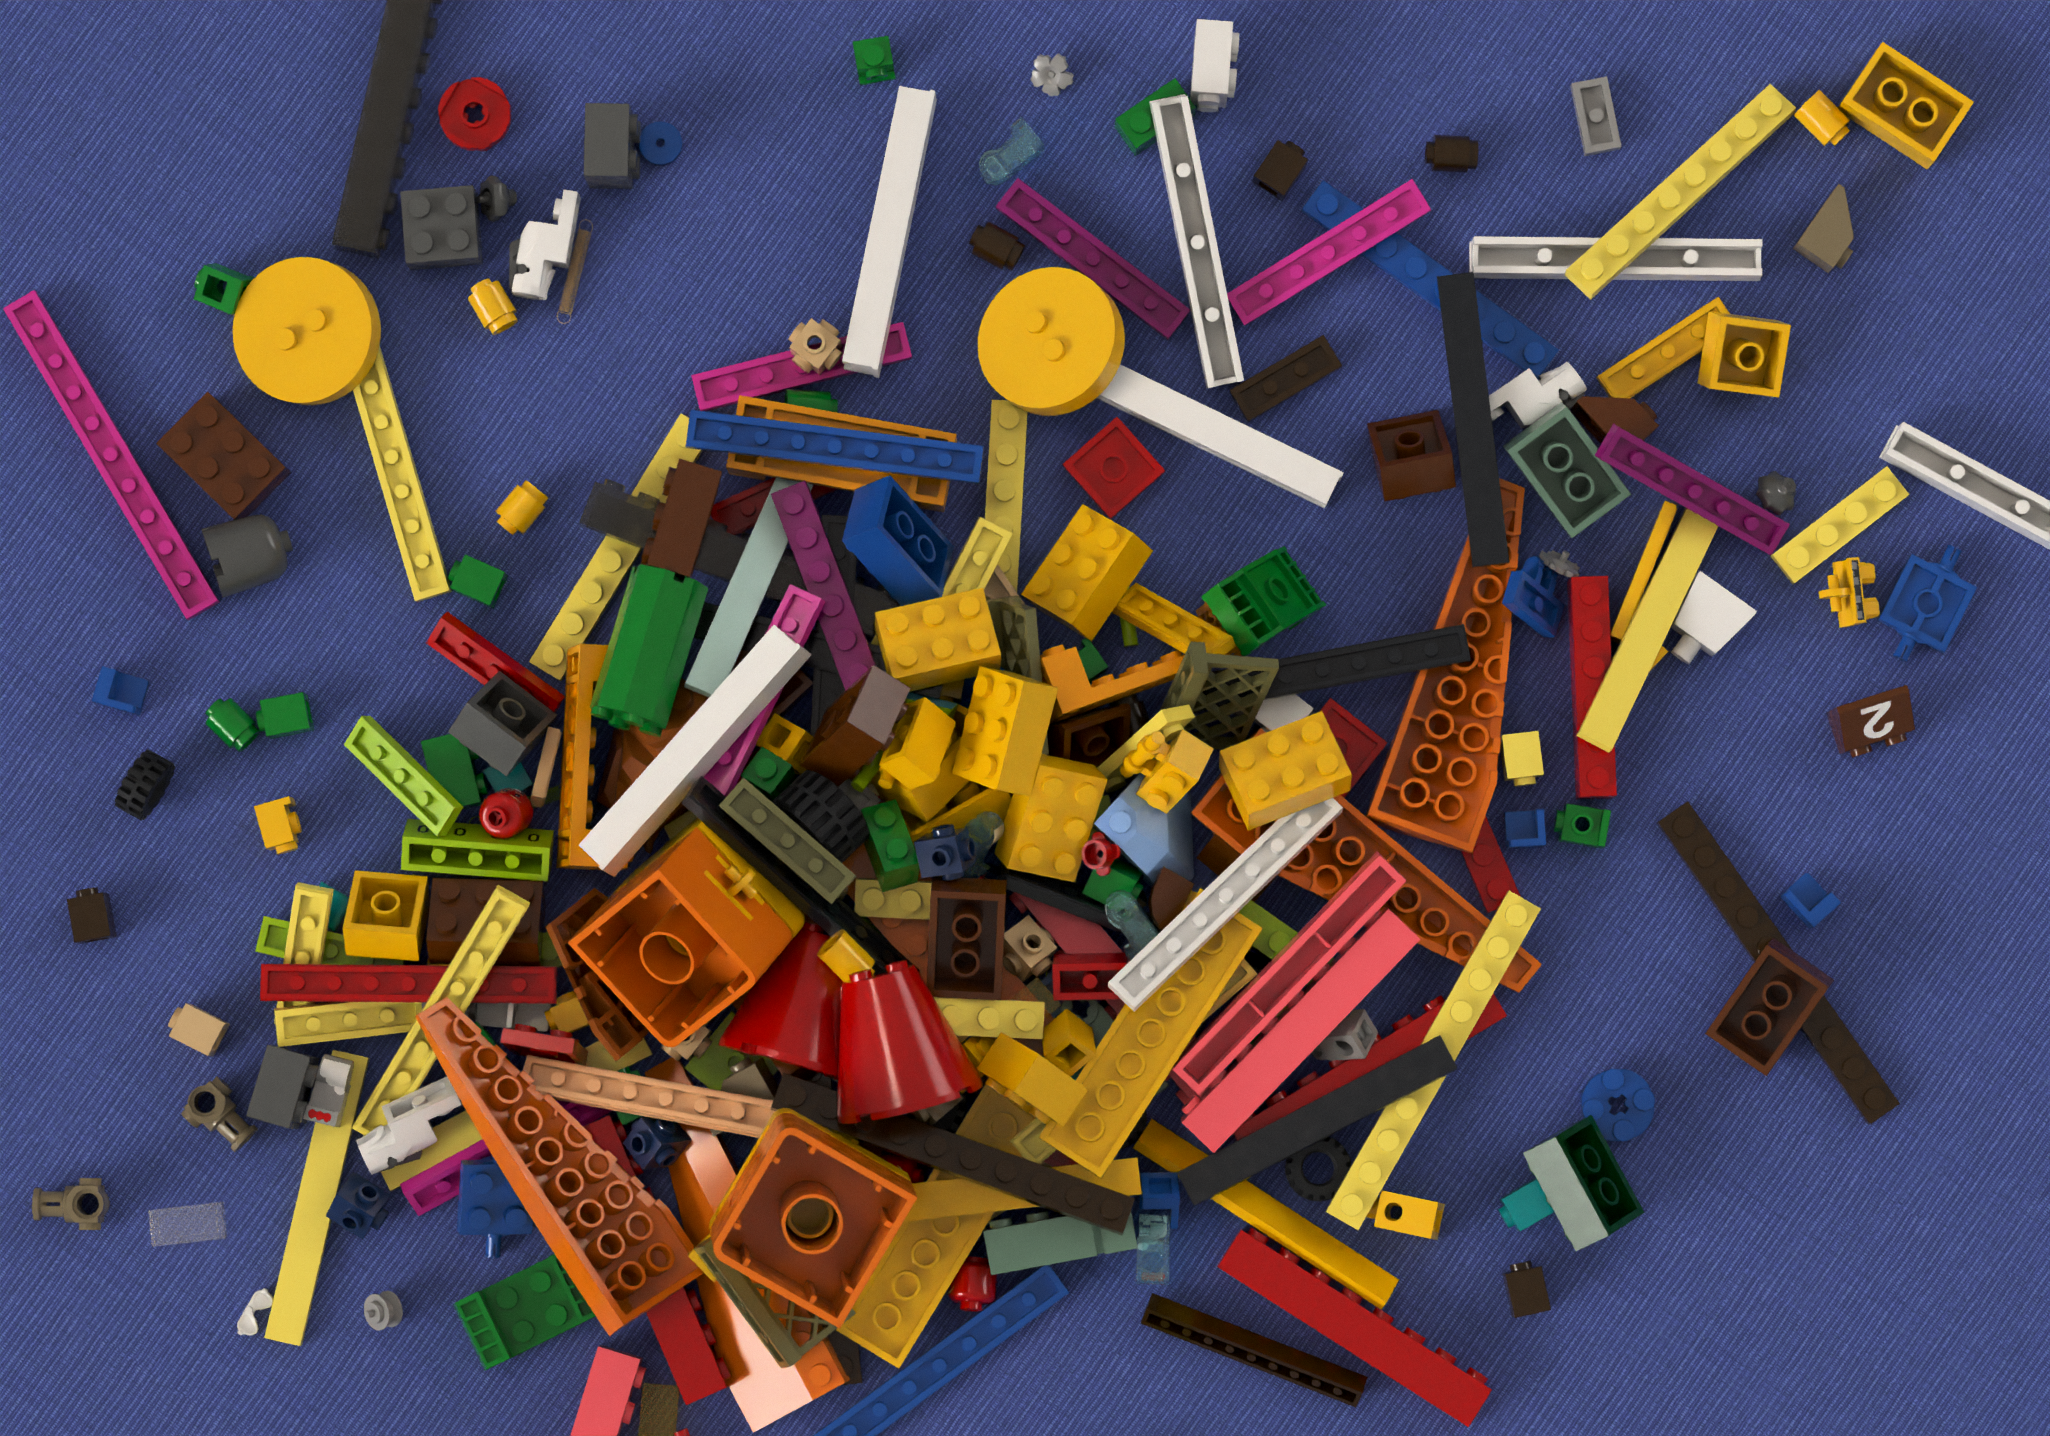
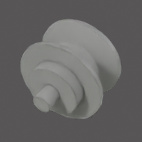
[364,1291,403,1331]

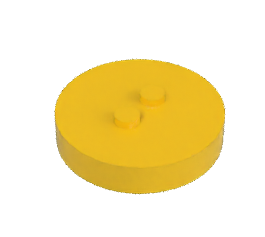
[233,257,381,405]
[978,267,1125,416]

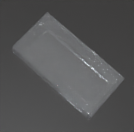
[148,1202,227,1247]

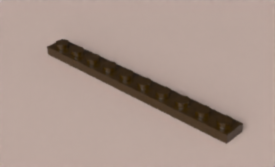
[1657,801,1900,1125]
[771,1073,1135,1235]

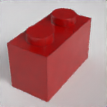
[1052,952,1129,1000]

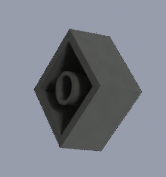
[584,103,641,189]
[400,185,483,270]
[448,671,557,777]
[246,1045,320,1129]

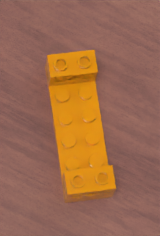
[726,395,957,513]
[1040,601,1242,725]
[556,643,634,871]

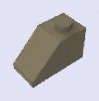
[1792,184,1854,273]
[710,1057,779,1136]

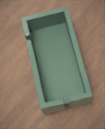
[983,1211,1138,1275]

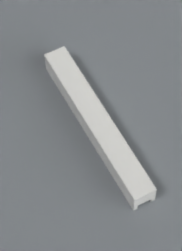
[842,86,937,378]
[1149,94,1244,388]
[1469,236,1763,281]
[1097,364,1344,509]
[1879,422,2050,550]
[579,625,812,877]

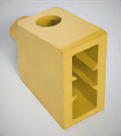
[1366,1190,1445,1240]

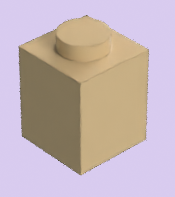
[168,1003,230,1057]

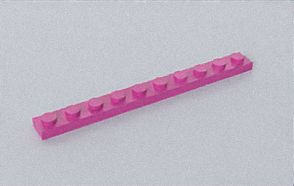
[3,290,220,621]

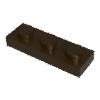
[1229,335,1342,423]

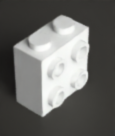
[1190,19,1240,112]

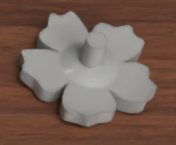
[1030,53,1074,97]
[1539,550,1580,577]

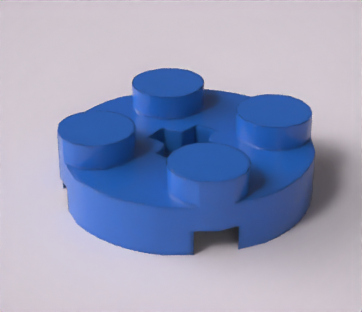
[1580,1069,1655,1141]

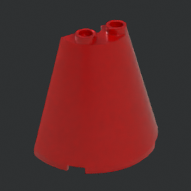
[719,922,843,1080]
[837,960,983,1124]

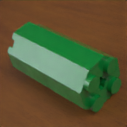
[590,564,708,737]

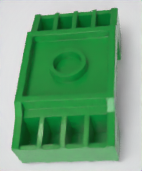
[1201,546,1326,656]
[453,1254,596,1371]

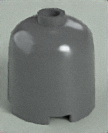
[202,514,293,598]

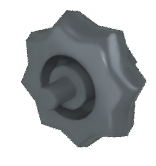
[477,175,517,222]
[1756,471,1797,515]

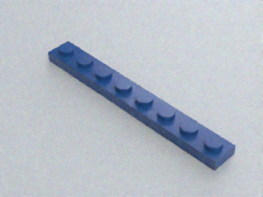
[1301,180,1559,379]
[686,410,984,484]
[812,1265,1069,1436]

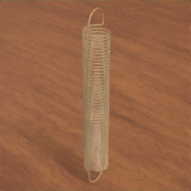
[557,219,593,324]

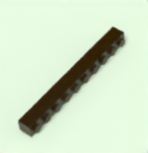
[1141,1293,1368,1407]

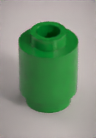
[205,698,260,752]

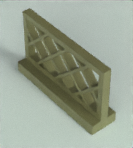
[987,596,1049,755]
[1160,641,1279,750]
[719,777,856,905]
[694,1237,856,1368]

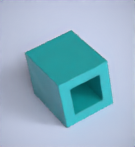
[1498,1178,1554,1232]

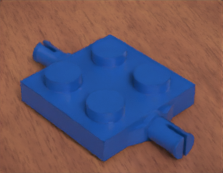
[1877,545,1977,662]
[457,1155,533,1259]

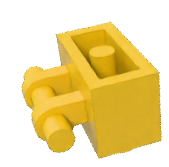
[878,697,956,790]
[1120,729,1214,814]

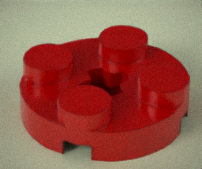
[438,77,512,152]

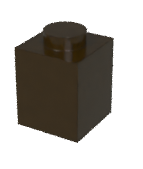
[1252,140,1308,202]
[67,887,117,944]
[1502,1260,1551,1318]

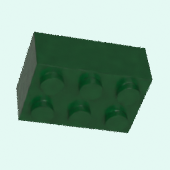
[1523,1115,1645,1251]

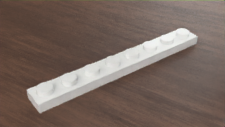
[1108,798,1343,1012]

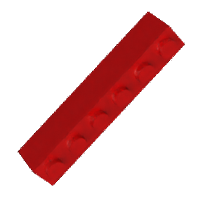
[1567,576,1617,800]

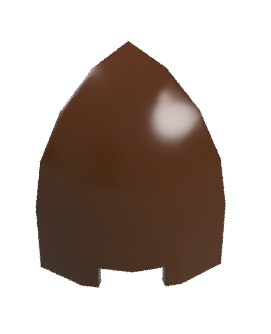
[1148,867,1194,931]

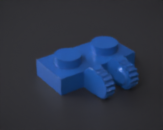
[1502,555,1565,638]

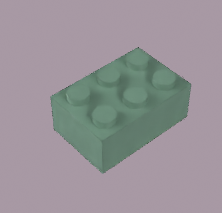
[1503,402,1631,538]

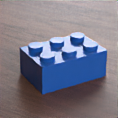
[842,475,954,606]

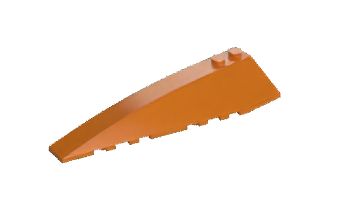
[1365,478,1525,853]
[1190,728,1542,993]
[415,997,704,1336]
[645,1057,850,1433]

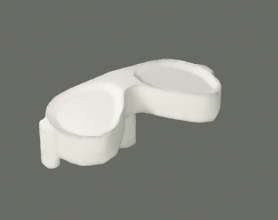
[237,1288,273,1336]

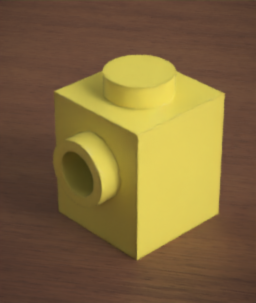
[1500,731,1544,787]

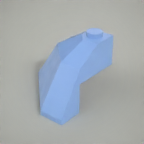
[1092,758,1194,887]

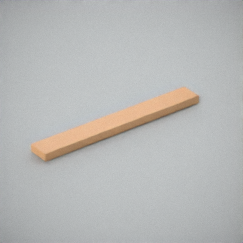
[523,1055,775,1138]

